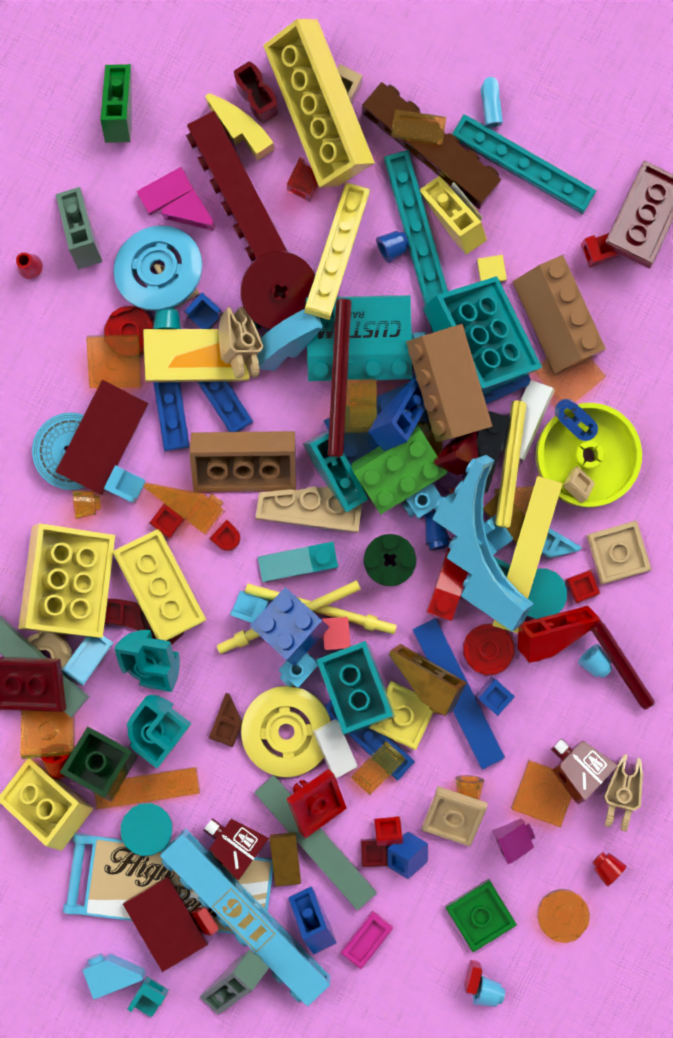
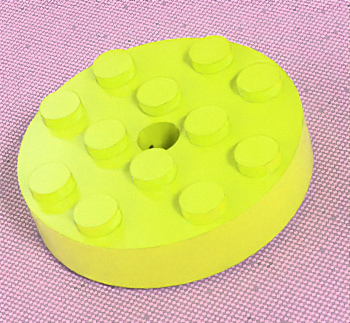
[535,403,642,508]

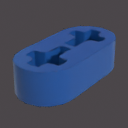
[555,399,598,441]

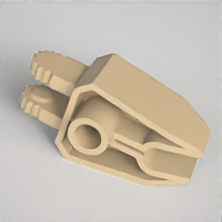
[218,307,264,378]
[603,754,643,832]

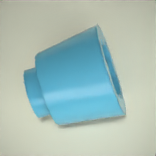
[578,644,612,678]
[473,975,505,1007]

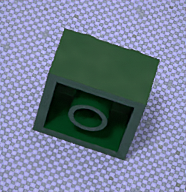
[60,726,138,802]

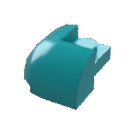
[114,630,180,692]
[126,695,192,769]

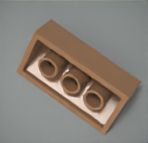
[512,255,606,375]
[406,324,492,442]
[189,431,296,492]

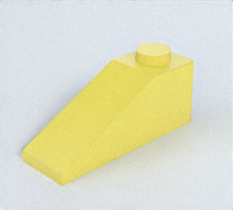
[420,176,487,255]

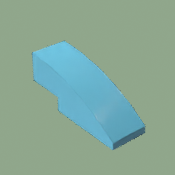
[257,309,322,371]

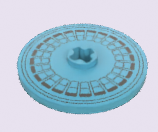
[32,413,86,490]

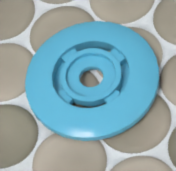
[114,226,203,311]

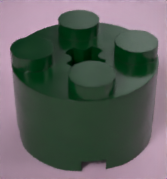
[363,534,417,586]

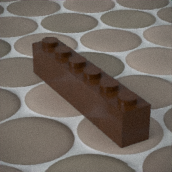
[362,82,502,209]

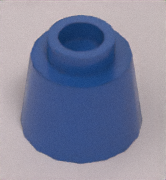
[376,231,409,263]

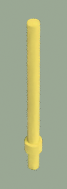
[217,580,361,654]
[245,583,397,635]

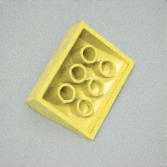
[18,523,115,638]

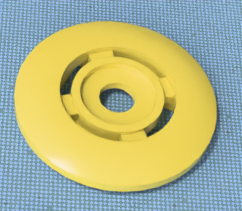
[241,686,331,777]

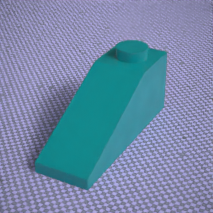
[303,431,369,512]
[258,542,338,582]

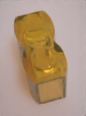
[345,380,377,433]

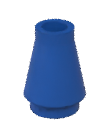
[424,511,451,551]

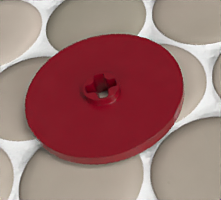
[240,251,315,329]

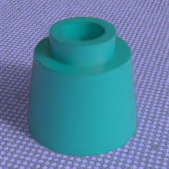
[153,307,181,329]

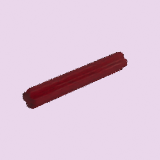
[591,621,655,710]

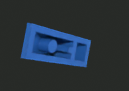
[368,376,426,451]

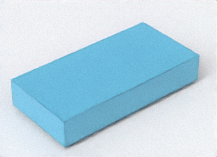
[62,636,113,686]

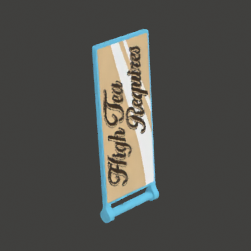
[63,833,273,934]

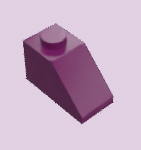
[493,819,535,864]

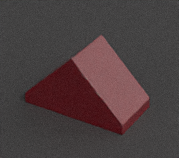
[434,432,478,476]

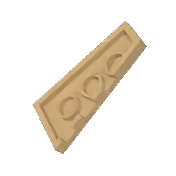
[256,483,364,534]

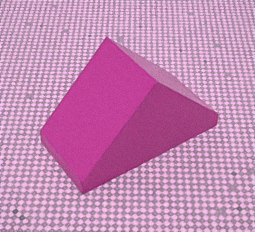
[161,190,215,231]

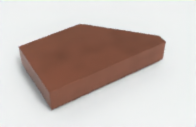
[209,693,242,747]

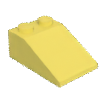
[0,757,94,851]

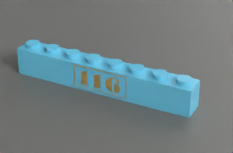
[160,828,331,1007]

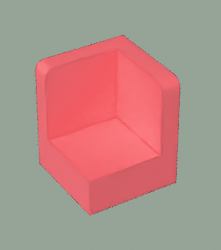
[322,617,351,650]

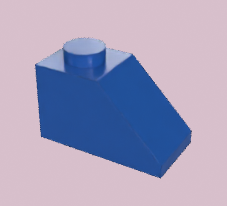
[288,886,337,955]

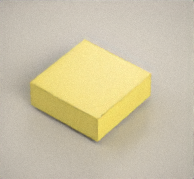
[477,255,507,282]

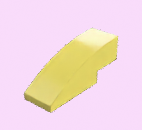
[205,93,275,161]

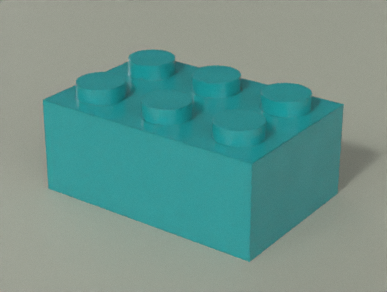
[317,641,396,735]

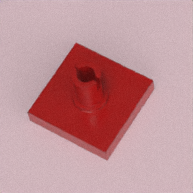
[286,769,347,839]

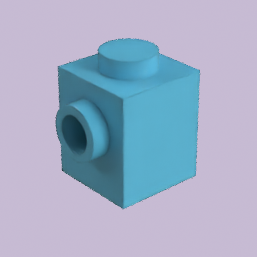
[402,483,442,519]
[278,653,318,688]

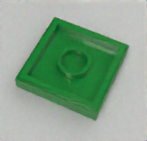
[445,879,517,952]

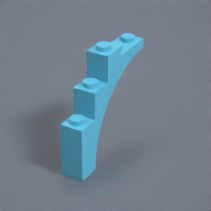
[433,455,534,631]

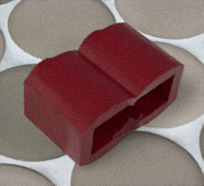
[234,61,278,123]

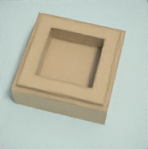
[563,466,595,503]

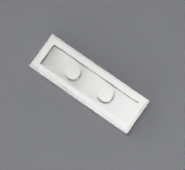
[501,380,555,461]

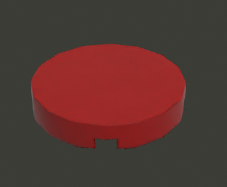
[104,306,154,358]
[463,624,515,675]

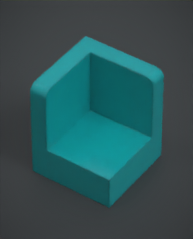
[127,976,169,1017]

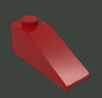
[426,539,468,621]
[518,606,601,663]

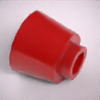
[41,744,70,779]
[592,852,627,887]

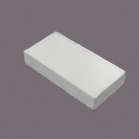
[313,719,358,778]

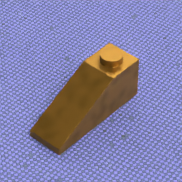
[389,644,466,716]

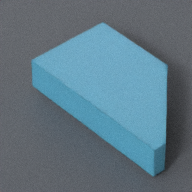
[542,528,582,558]

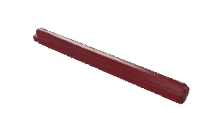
[328,299,352,457]

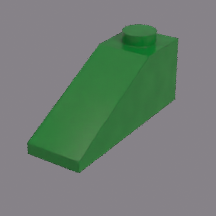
[100,64,132,143]

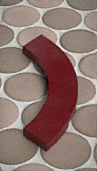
[60,599,185,645]

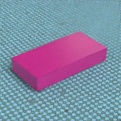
[136,167,194,215]
[341,910,393,969]

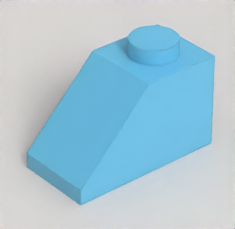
[82,953,146,1000]

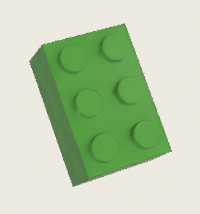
[351,424,447,514]

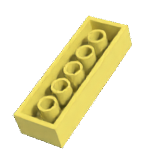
[263,19,375,188]

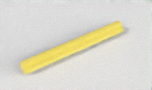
[495,400,527,528]

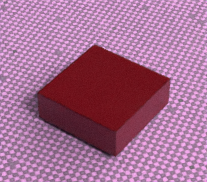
[361,839,388,867]

